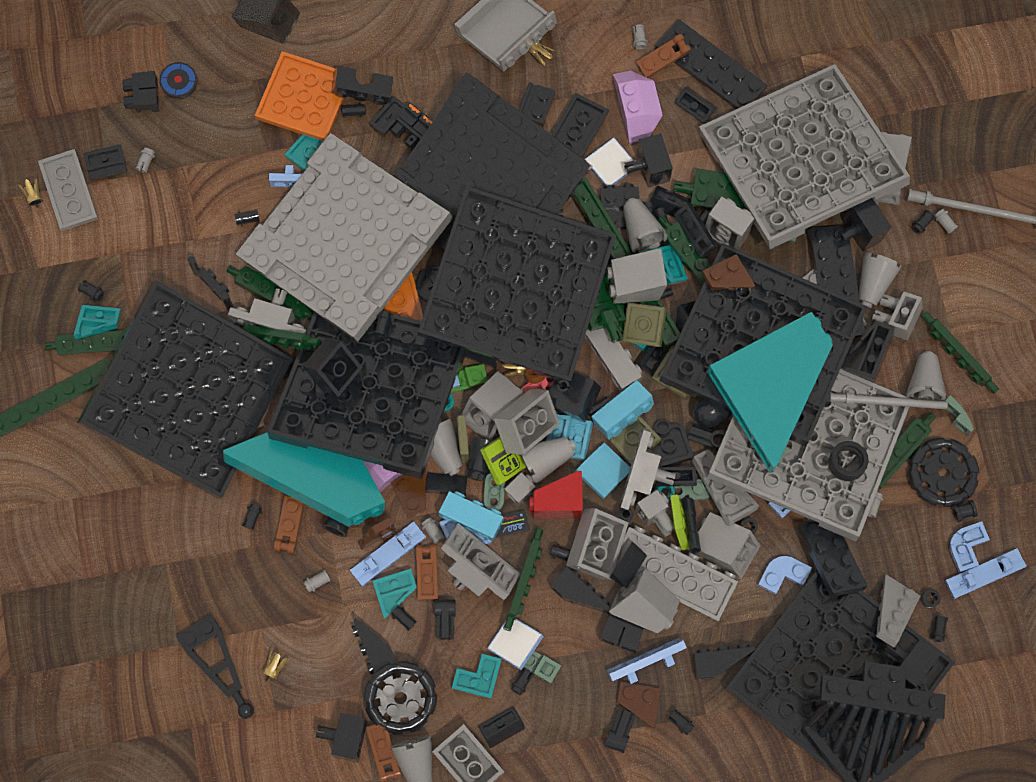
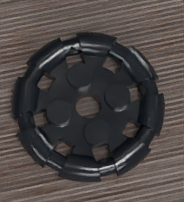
[908,437,980,508]
[363,661,437,734]

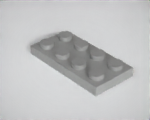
[38,149,98,232]

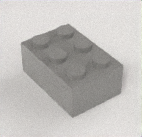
[705,197,754,250]
[494,389,560,455]
[566,508,629,580]
[432,724,504,782]

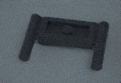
[187,256,234,311]

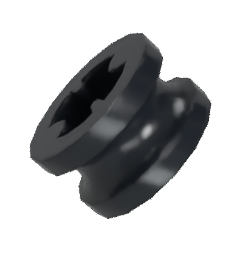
[740,518,758,535]
[921,589,941,608]

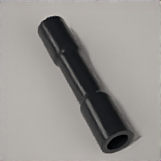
[682,498,701,554]

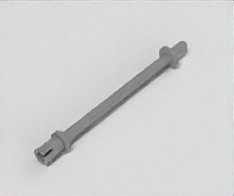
[907,189,1036,224]

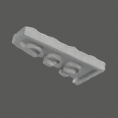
[692,449,759,526]
[876,575,920,647]

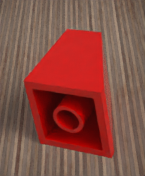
[529,471,583,519]

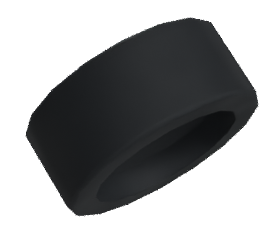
[828,441,869,481]

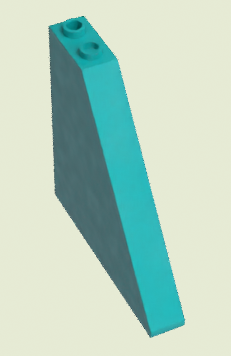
[707,312,833,473]
[223,432,385,527]

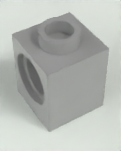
[504,472,536,507]

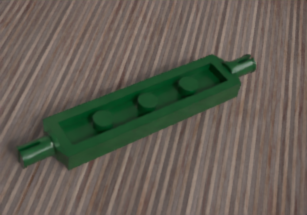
[657,215,712,287]
[226,265,314,321]
[921,311,1000,394]
[238,324,322,350]
[44,330,128,356]
[878,412,936,489]
[503,528,544,631]

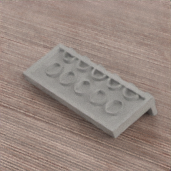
[615,525,738,621]

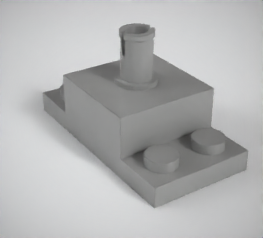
[228,289,306,334]
[620,427,676,510]
[441,523,520,600]

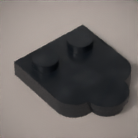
[650,419,694,467]

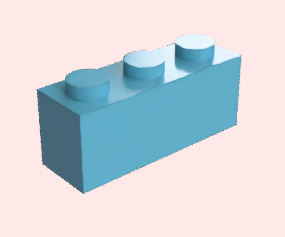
[592,380,654,440]
[439,491,504,542]

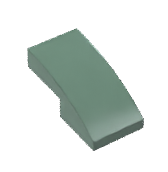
[945,395,974,436]
[523,651,561,683]

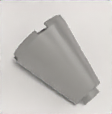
[623,198,668,253]
[859,252,902,308]
[906,351,946,401]
[430,419,463,476]
[522,436,576,484]
[391,736,433,782]

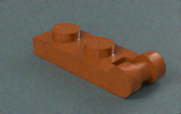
[636,34,691,78]
[274,496,304,554]
[416,544,438,601]
[365,722,402,782]

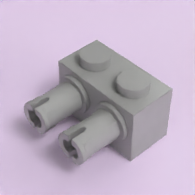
[872,292,923,341]
[635,490,675,537]

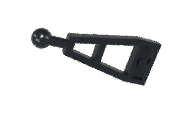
[176,614,254,719]

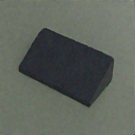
[674,86,718,124]
[650,186,691,218]
[633,344,673,376]
[656,467,697,487]
[426,473,468,496]
[609,542,647,588]
[478,706,525,748]

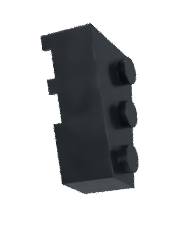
[841,321,895,383]

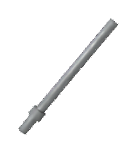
[829,392,948,409]

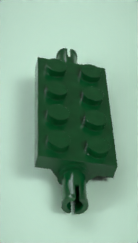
[673,168,748,210]
[588,272,626,343]

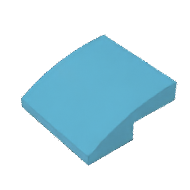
[546,414,593,461]
[575,443,630,499]

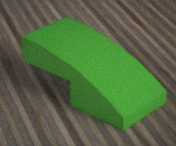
[450,364,488,394]

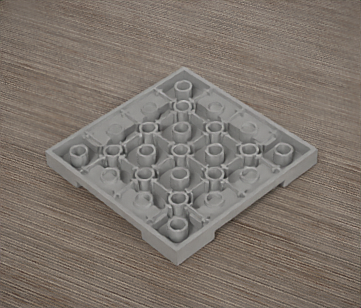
[699,64,910,249]
[236,133,453,342]
[707,369,910,542]

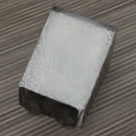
[232,0,300,44]

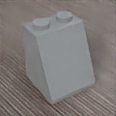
[606,249,667,304]
[461,371,525,441]
[696,512,761,579]
[609,568,680,633]

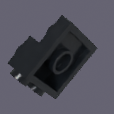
[600,184,640,229]

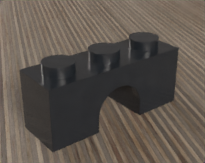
[331,66,393,105]

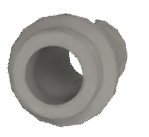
[632,24,648,50]
[135,148,155,173]
[935,209,958,234]
[868,492,883,518]
[421,517,445,544]
[303,570,330,592]

